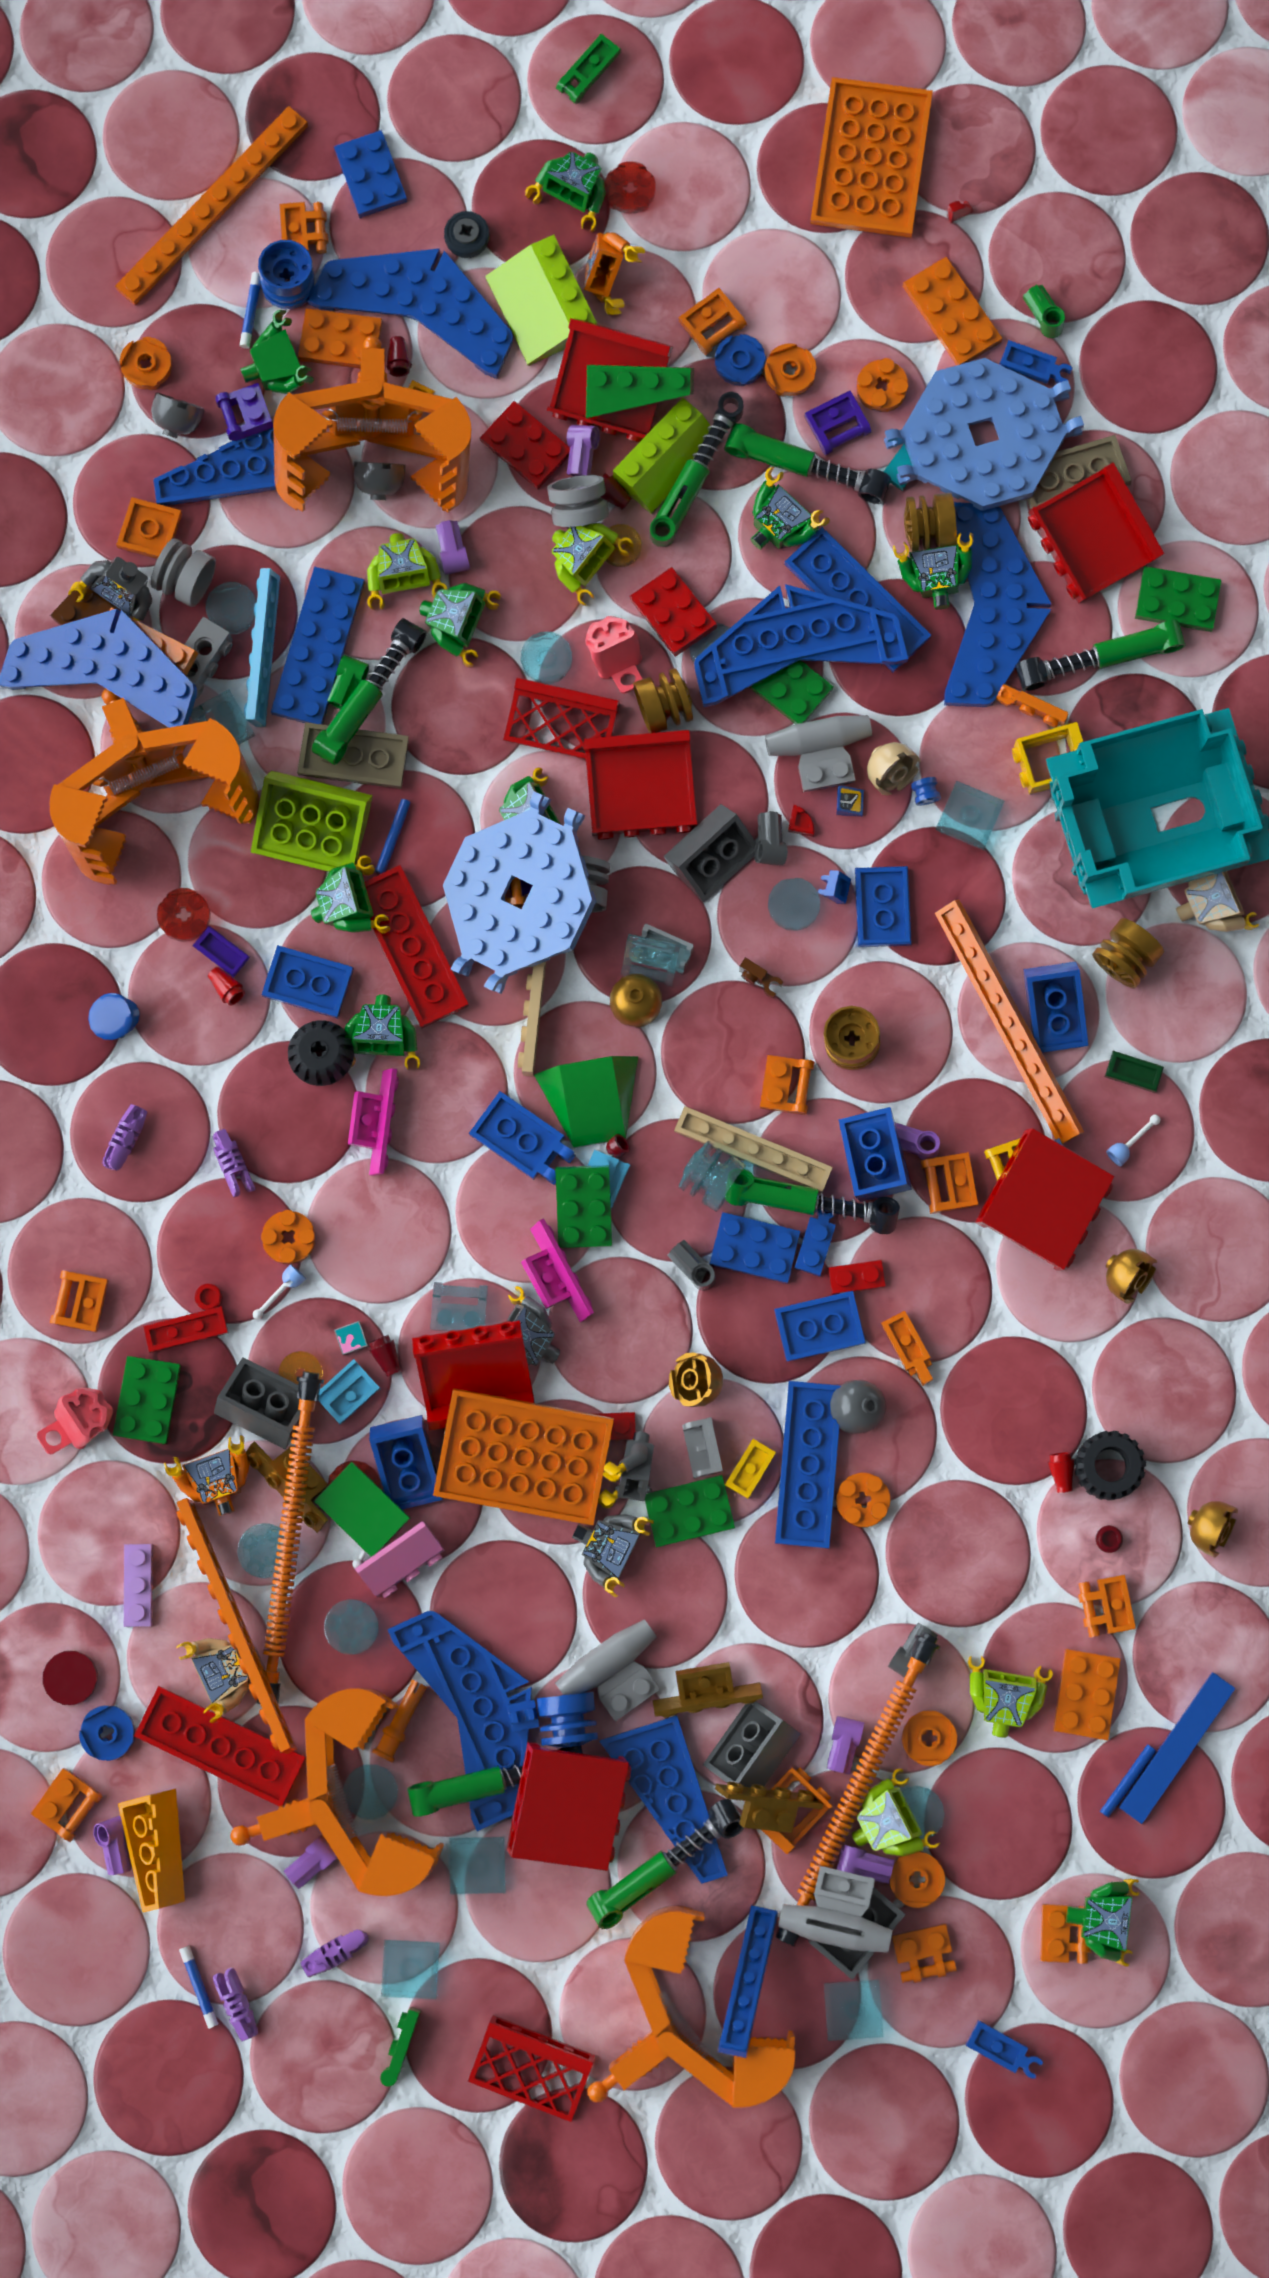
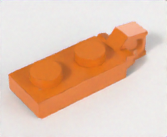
[996,684,1068,727]
[881,1310,933,1386]

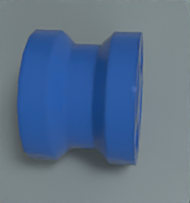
[911,777,941,806]

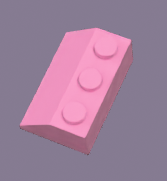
[355,1521,445,1598]

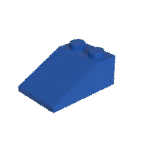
[1023,961,1089,1053]
[838,1107,912,1202]
[369,1415,443,1510]

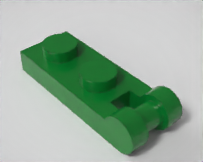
[556,34,621,104]
[380,2007,421,2087]

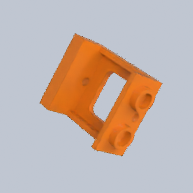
[762,1767,832,1855]

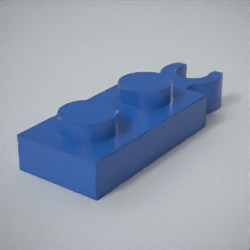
[999,340,1072,384]
[794,1210,836,1277]
[965,2020,1043,2079]

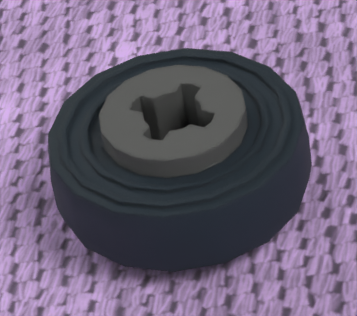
[444,211,490,258]

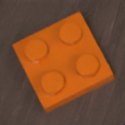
[116,497,182,559]

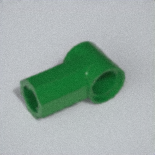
[1023,285,1065,338]
[327,655,369,709]

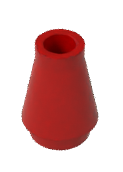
[207,967,245,1006]
[1048,1452,1075,1493]

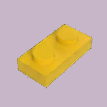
[725,1439,776,1499]

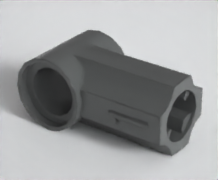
[754,811,788,866]
[667,1240,716,1291]
[888,1623,938,1678]

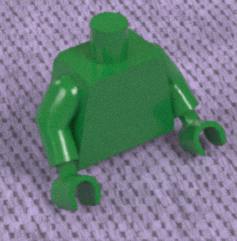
[240,310,314,394]

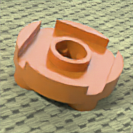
[120,337,172,390]
[765,343,816,397]
[857,358,908,412]
[261,1210,315,1264]
[836,1473,890,1528]
[901,1710,957,1766]
[889,1851,945,1908]

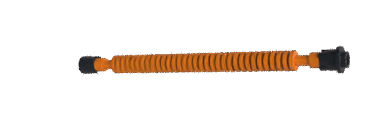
[256,1371,324,1704]
[775,1632,941,1946]

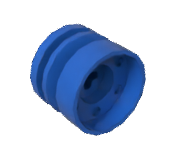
[258,240,315,309]
[537,1692,598,1748]

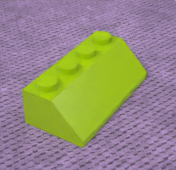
[613,397,711,514]

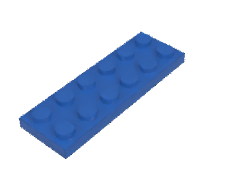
[784,527,931,673]
[271,566,365,725]
[775,1381,841,1549]

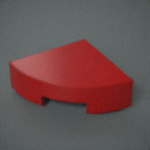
[947,201,973,223]
[788,805,814,837]

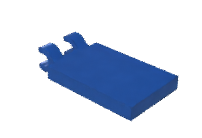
[469,1091,576,1185]

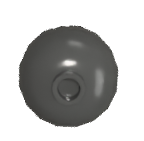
[151,393,205,438]
[353,462,405,500]
[830,1380,886,1434]

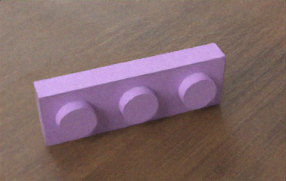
[124,1544,153,1627]

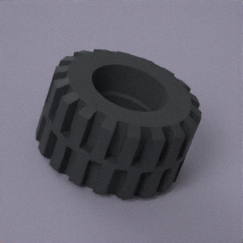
[1074,1430,1146,1501]

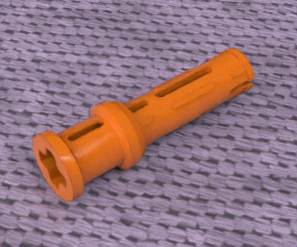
[371,1679,427,1763]

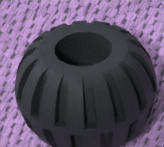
[288,1020,354,1086]

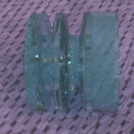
[678,1140,747,1212]

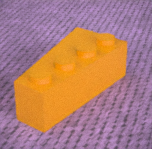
[118,1788,185,1912]

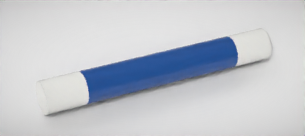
[240,272,261,349]
[179,1945,218,2029]

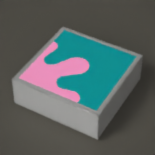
[334,1321,369,1356]

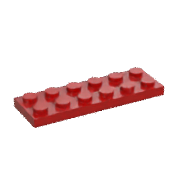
[364,865,469,1029]
[134,1686,306,1806]

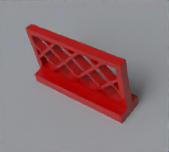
[503,677,620,759]
[467,2015,596,2122]

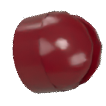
[606,1134,630,1158]

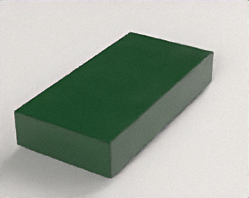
[1104,1051,1164,1093]

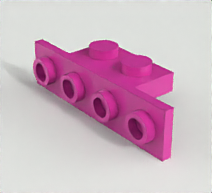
[348,1068,399,1176]
[521,1218,594,1323]

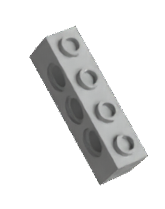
[184,617,233,699]

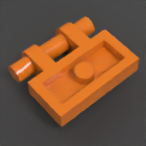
[279,202,329,254]
[1078,1575,1136,1637]
[1040,1904,1091,1964]
[891,1923,956,1983]

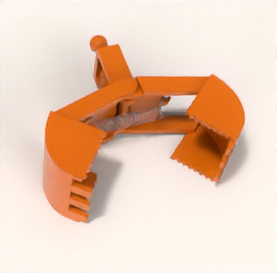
[273,336,471,513]
[49,688,259,885]
[230,1688,444,1896]
[587,1905,795,2108]

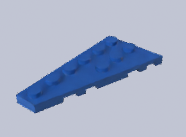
[153,421,276,506]
[599,1715,728,1884]

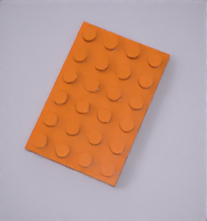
[810,77,933,238]
[433,1388,614,1525]

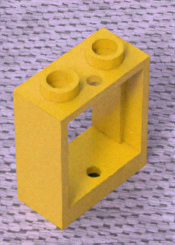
[1012,722,1083,795]

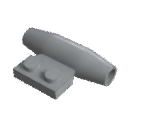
[765,715,872,793]
[555,1619,660,1721]
[778,1866,893,1953]

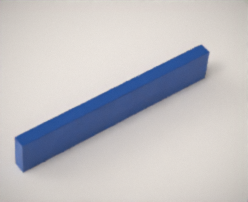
[1118,1672,1236,1824]
[718,1905,778,2058]

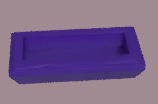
[193,926,250,978]

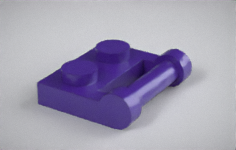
[215,383,273,441]
[804,390,872,455]

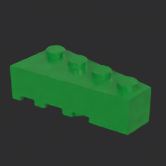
[586,365,694,418]

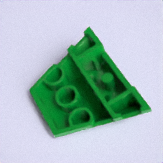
[534,1056,638,1148]

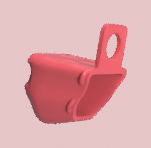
[585,616,643,694]
[37,1388,113,1455]

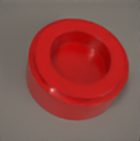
[195,1283,223,1310]

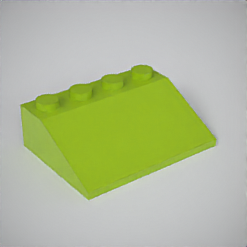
[485,235,597,366]
[251,770,373,872]

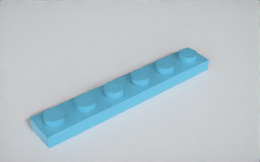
[244,568,280,727]

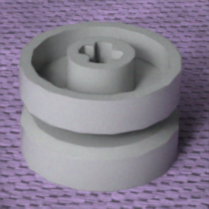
[547,475,609,527]

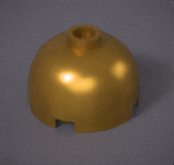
[610,974,662,1027]
[1106,1249,1157,1304]
[669,1353,723,1407]
[1187,1501,1238,1558]

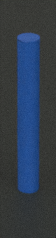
[375,799,411,874]
[1100,1744,1156,1818]

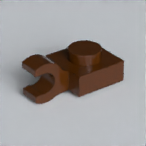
[739,957,783,998]

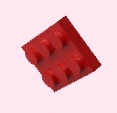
[480,401,570,490]
[630,567,717,657]

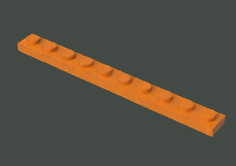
[115,106,308,306]
[935,899,1084,1144]
[176,1498,297,1754]

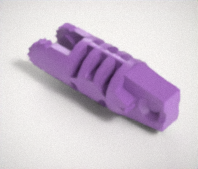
[102,1104,147,1171]
[213,1129,255,1198]
[300,1929,369,1978]
[213,1968,258,2041]

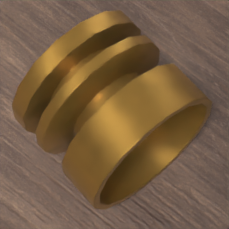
[904,493,957,552]
[633,668,693,733]
[1092,918,1165,988]
[823,1006,880,1071]

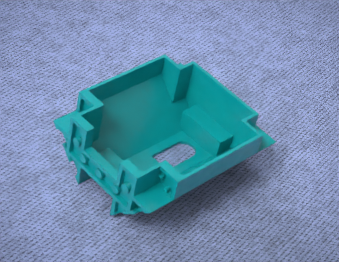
[1046,708,1269,909]

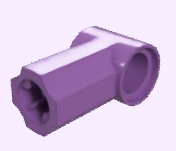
[567,425,600,477]
[436,520,470,575]
[895,1122,940,1160]
[827,1716,864,1775]
[93,1815,132,1875]
[284,1834,337,1889]
[836,1844,894,1883]

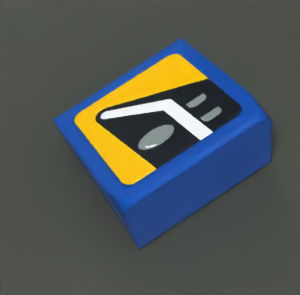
[836,786,864,816]

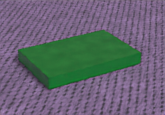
[314,1462,411,1557]

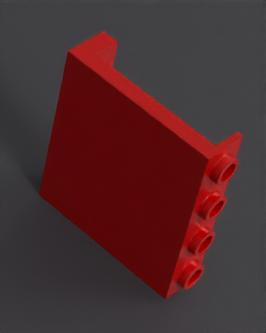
[547,318,673,442]
[1028,462,1164,603]
[584,730,697,840]
[975,1128,1115,1270]
[412,1320,535,1431]
[506,1742,631,1871]

